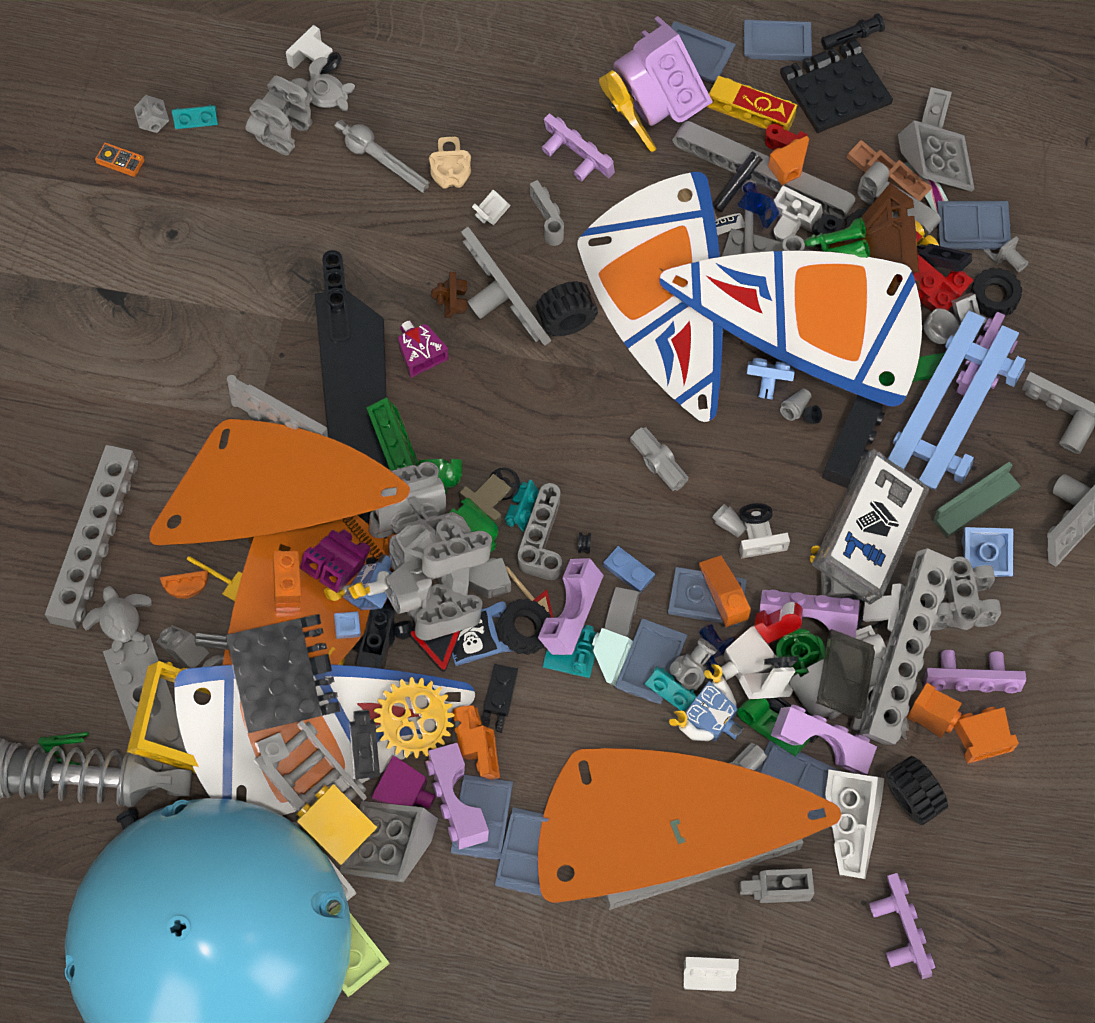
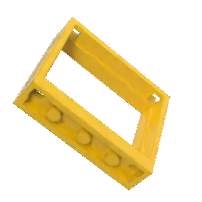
[127,661,211,774]

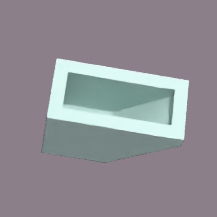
[592,628,633,686]

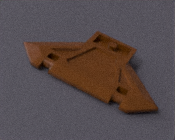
[829,183,920,296]

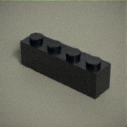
[822,395,885,489]

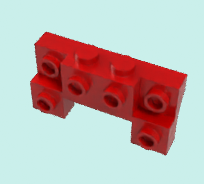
[898,231,973,312]

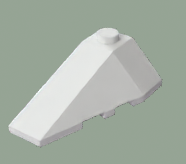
[825,770,885,879]

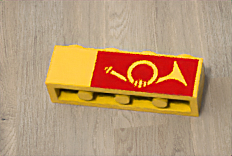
[707,76,798,131]

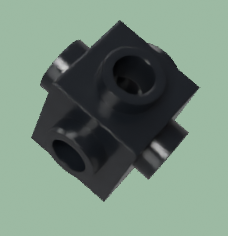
[812,214,845,248]

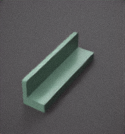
[932,462,1021,538]

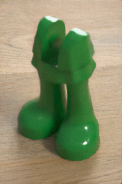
[804,218,870,258]

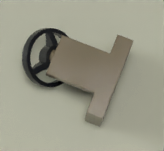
[460,467,520,527]

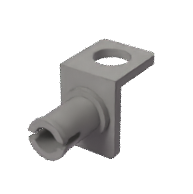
[982,236,1029,272]

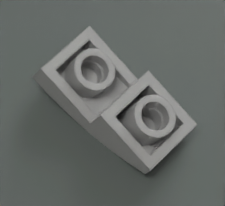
[604,587,640,638]

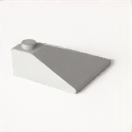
[898,120,975,192]
[340,801,438,882]

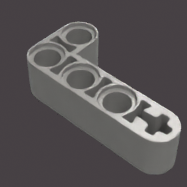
[857,162,941,238]
[518,483,562,580]

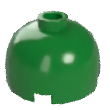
[416,459,463,494]
[776,629,825,678]

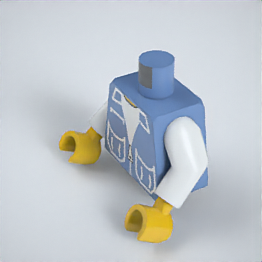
[324,554,392,610]
[669,664,743,742]

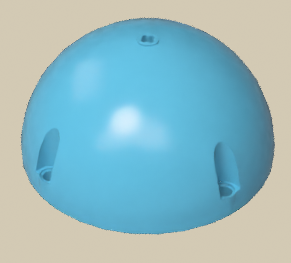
[65,798,352,1023]

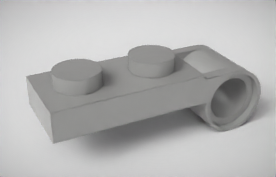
[530,180,564,246]

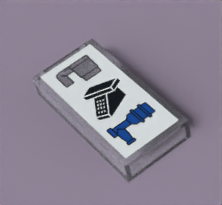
[812,449,930,605]

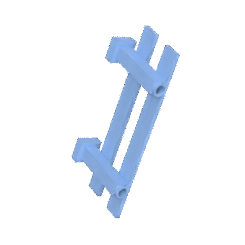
[886,310,1026,490]

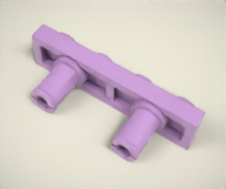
[541,113,615,182]
[956,312,1018,396]
[923,650,1026,693]
[869,873,935,979]

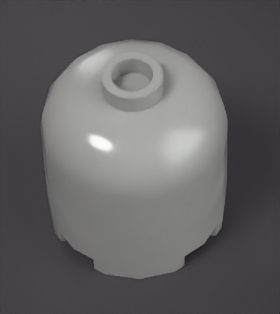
[789,657,850,720]

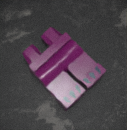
[300,529,371,593]

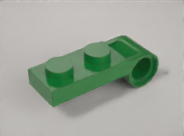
[737,698,810,757]

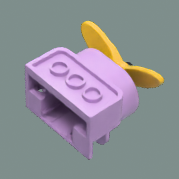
[599,16,712,152]

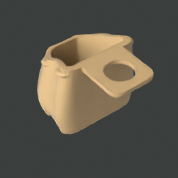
[429,137,471,189]

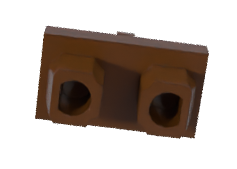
[431,272,468,318]

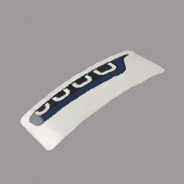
[715,213,745,235]

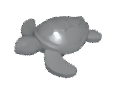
[291,57,355,111]
[82,586,152,653]

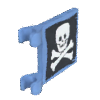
[452,602,514,666]

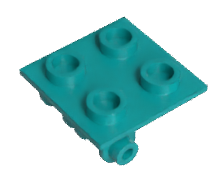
[543,625,597,678]

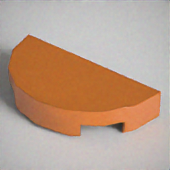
[160,570,209,599]

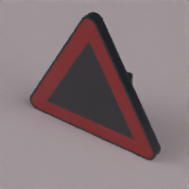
[410,630,461,672]

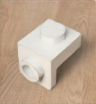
[472,190,511,225]

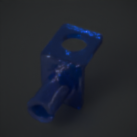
[738,182,779,229]
[699,624,735,674]

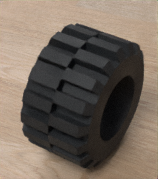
[536,281,598,337]
[885,756,948,825]

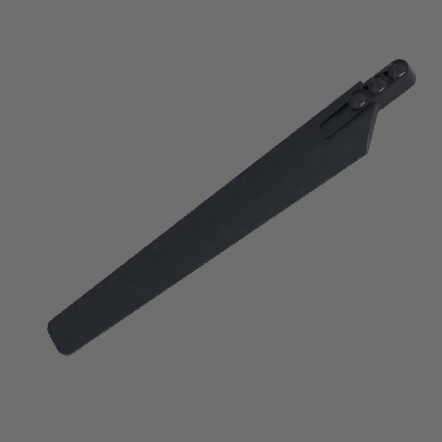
[315,250,395,652]

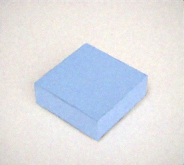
[334,612,361,639]

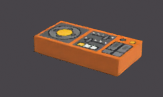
[95,143,145,177]

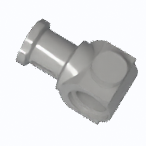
[669,638,717,690]

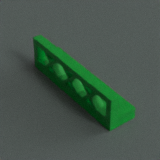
[367,397,418,471]

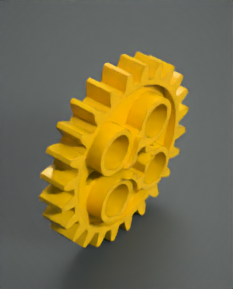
[374,677,454,759]

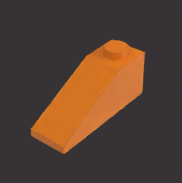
[699,555,751,627]

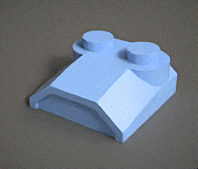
[962,527,1013,577]

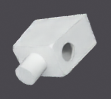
[721,625,776,681]

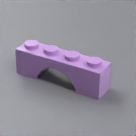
[538,558,604,655]
[760,590,859,638]
[771,705,877,775]
[425,743,489,849]

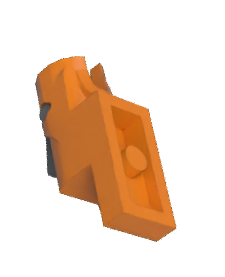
[452,705,500,780]

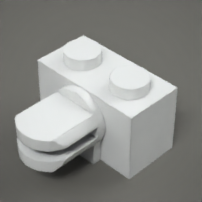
[772,186,823,242]

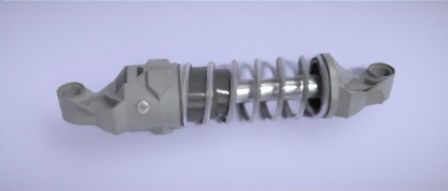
[0,738,192,807]

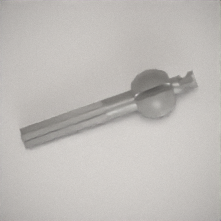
[334,120,430,193]

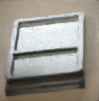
[816,629,875,719]

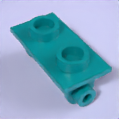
[172,104,218,129]
[505,480,539,532]
[645,666,697,712]

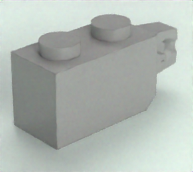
[739,868,814,903]

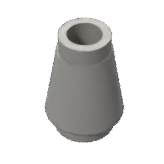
[780,388,811,421]
[712,504,747,538]

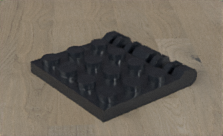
[780,39,893,133]
[226,614,341,733]

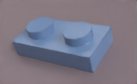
[603,546,655,594]

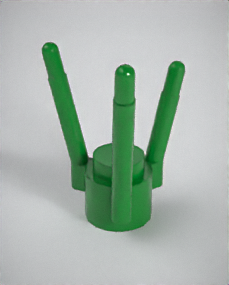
[38,732,89,765]

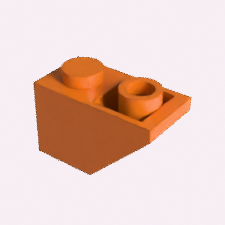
[768,136,809,185]

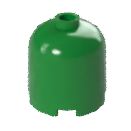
[449,498,499,553]

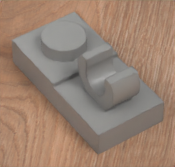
[922,87,952,128]

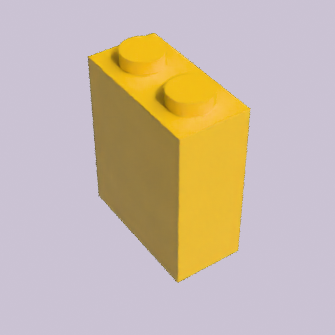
[295,784,377,865]

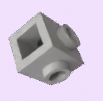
[134,95,169,133]

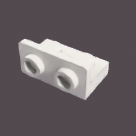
[684,957,739,992]

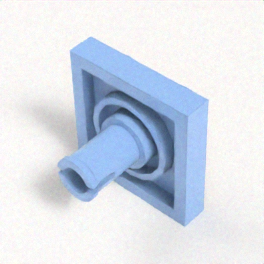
[747,358,794,399]

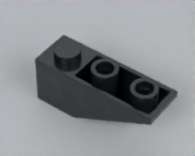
[356,608,395,669]

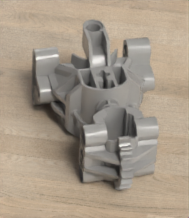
[369,462,492,640]

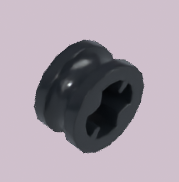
[578,532,591,554]

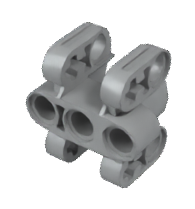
[246,76,313,155]
[927,557,1001,630]

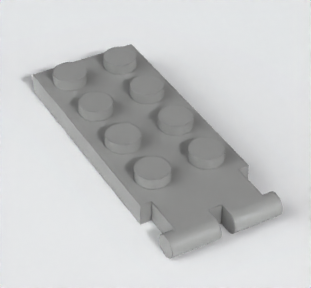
[227,375,328,437]

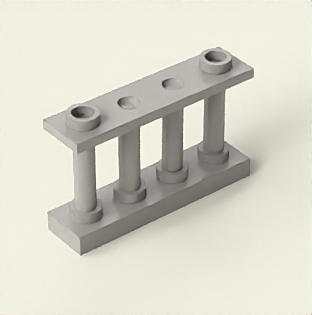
[254,721,367,813]

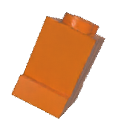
[273,551,301,612]
[907,683,962,738]
[953,707,1019,764]

